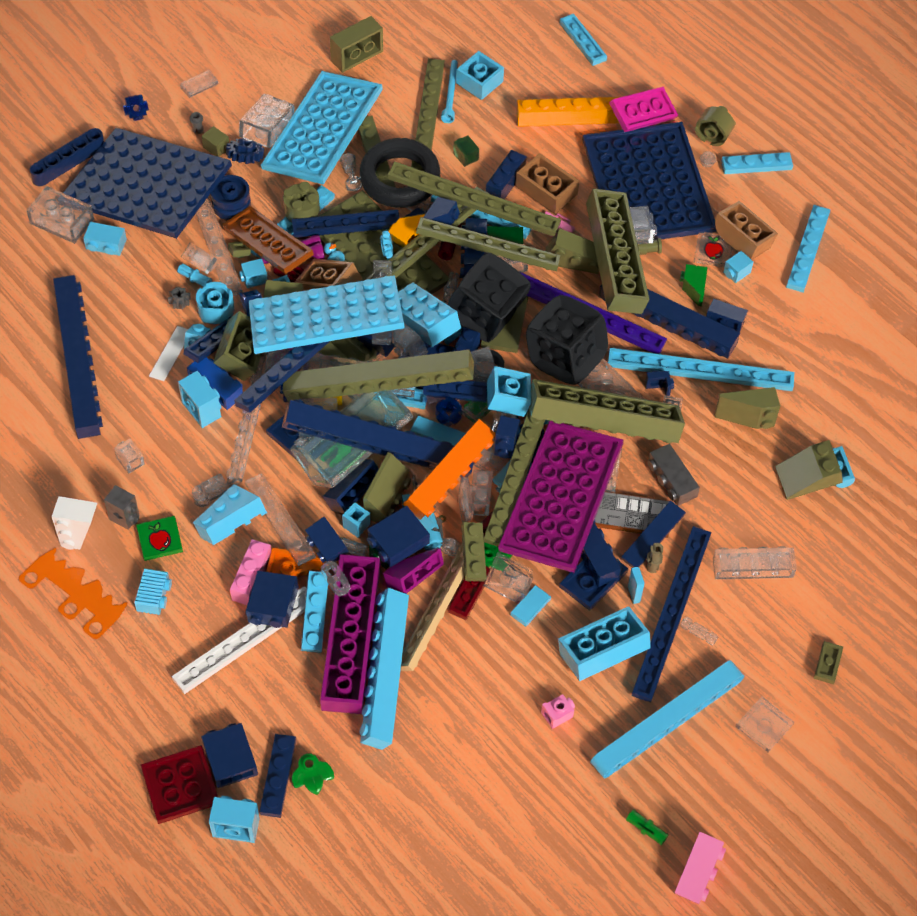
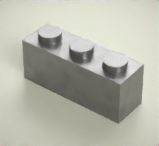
[648,444,700,506]

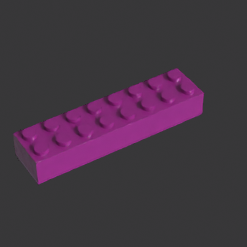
[320,554,380,714]

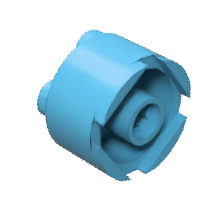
[196,282,235,324]

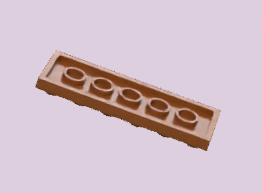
[222,206,314,274]

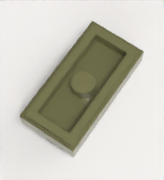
[814,641,843,685]

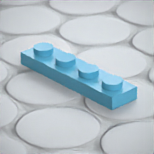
[721,152,793,174]
[301,571,329,653]

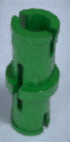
[626,809,669,845]

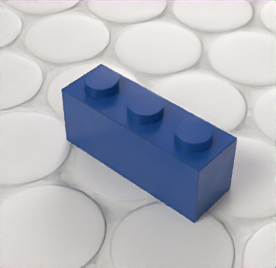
[187,357,243,410]

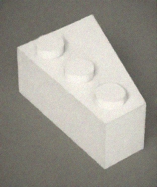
[52,496,97,550]

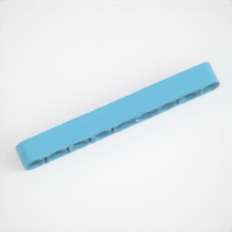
[590,660,745,779]

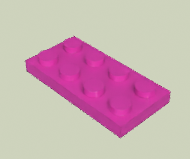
[609,87,678,133]

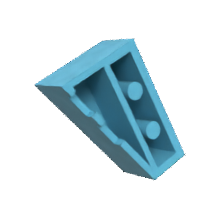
[193,484,267,545]

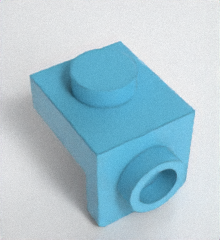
[184,324,211,349]

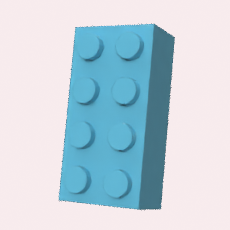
[398,283,461,347]
[558,606,651,681]

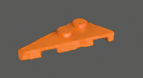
[266,548,339,577]

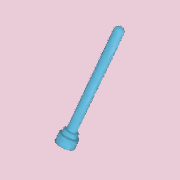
[441,60,458,123]

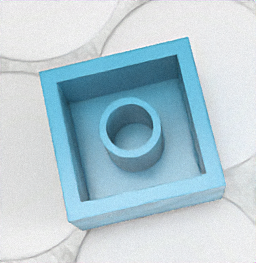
[456,51,504,100]
[487,366,531,417]
[178,371,222,428]
[209,796,260,843]

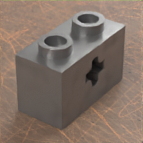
[104,485,140,530]

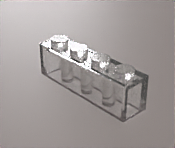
[713,546,797,579]

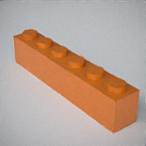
[403,419,496,520]

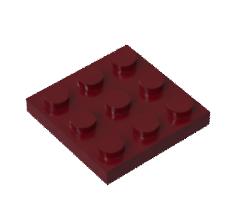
[141,745,218,824]

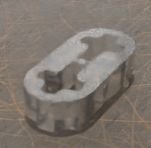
[321,561,350,596]

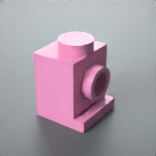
[541,694,575,729]

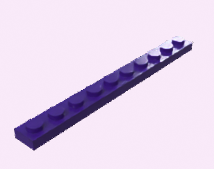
[520,272,667,354]

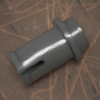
[190,112,203,134]

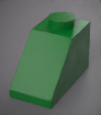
[680,264,708,307]

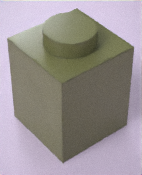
[202,126,229,157]

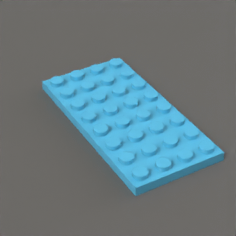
[261,71,383,185]
[249,275,405,354]

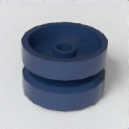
[211,175,251,220]

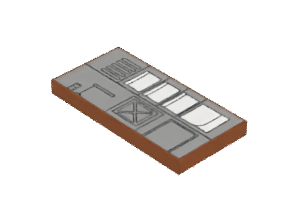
[595,491,673,538]

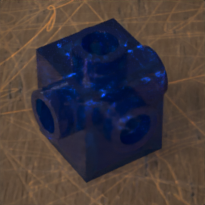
[123,94,149,121]
[435,396,462,427]

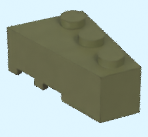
[545,228,599,274]

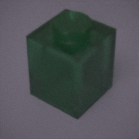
[453,135,479,167]

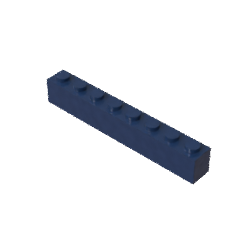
[599,284,740,359]

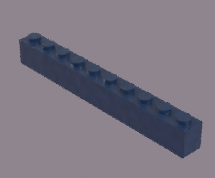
[53,275,103,439]
[282,400,474,478]
[518,423,622,587]

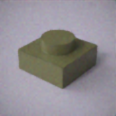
[228,242,251,258]

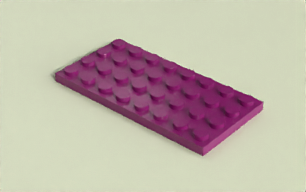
[498,421,623,573]

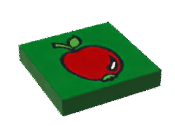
[136,516,183,561]

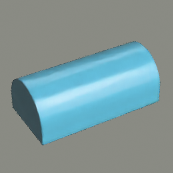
[833,446,855,488]

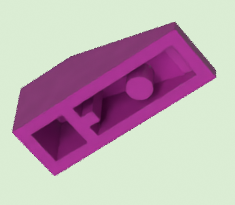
[383,547,444,594]

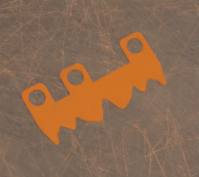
[19,548,128,639]

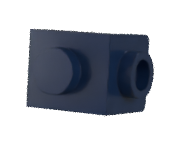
[645,371,674,396]

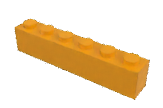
[517,97,619,127]

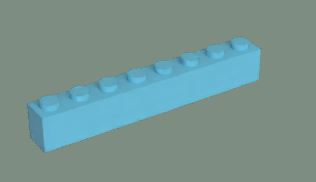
[359,588,409,750]

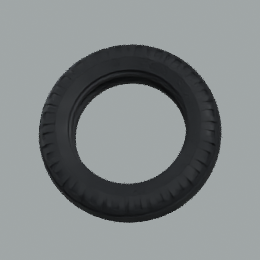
[360,138,440,208]

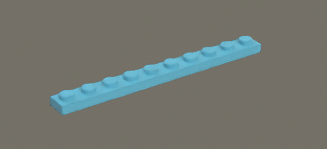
[607,348,795,391]

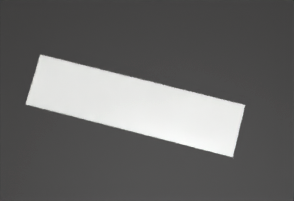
[149,326,188,381]

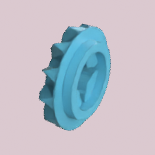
[380,231,394,260]

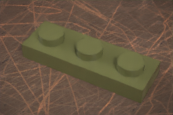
[461,522,487,581]

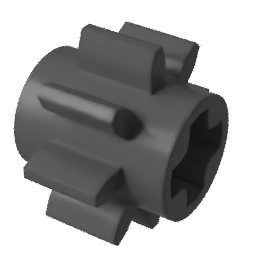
[168,287,191,310]

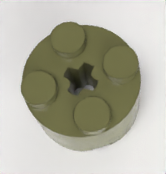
[695,106,736,146]
[283,182,320,222]

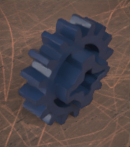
[226,138,264,164]

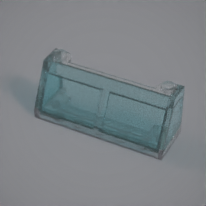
[290,390,413,488]

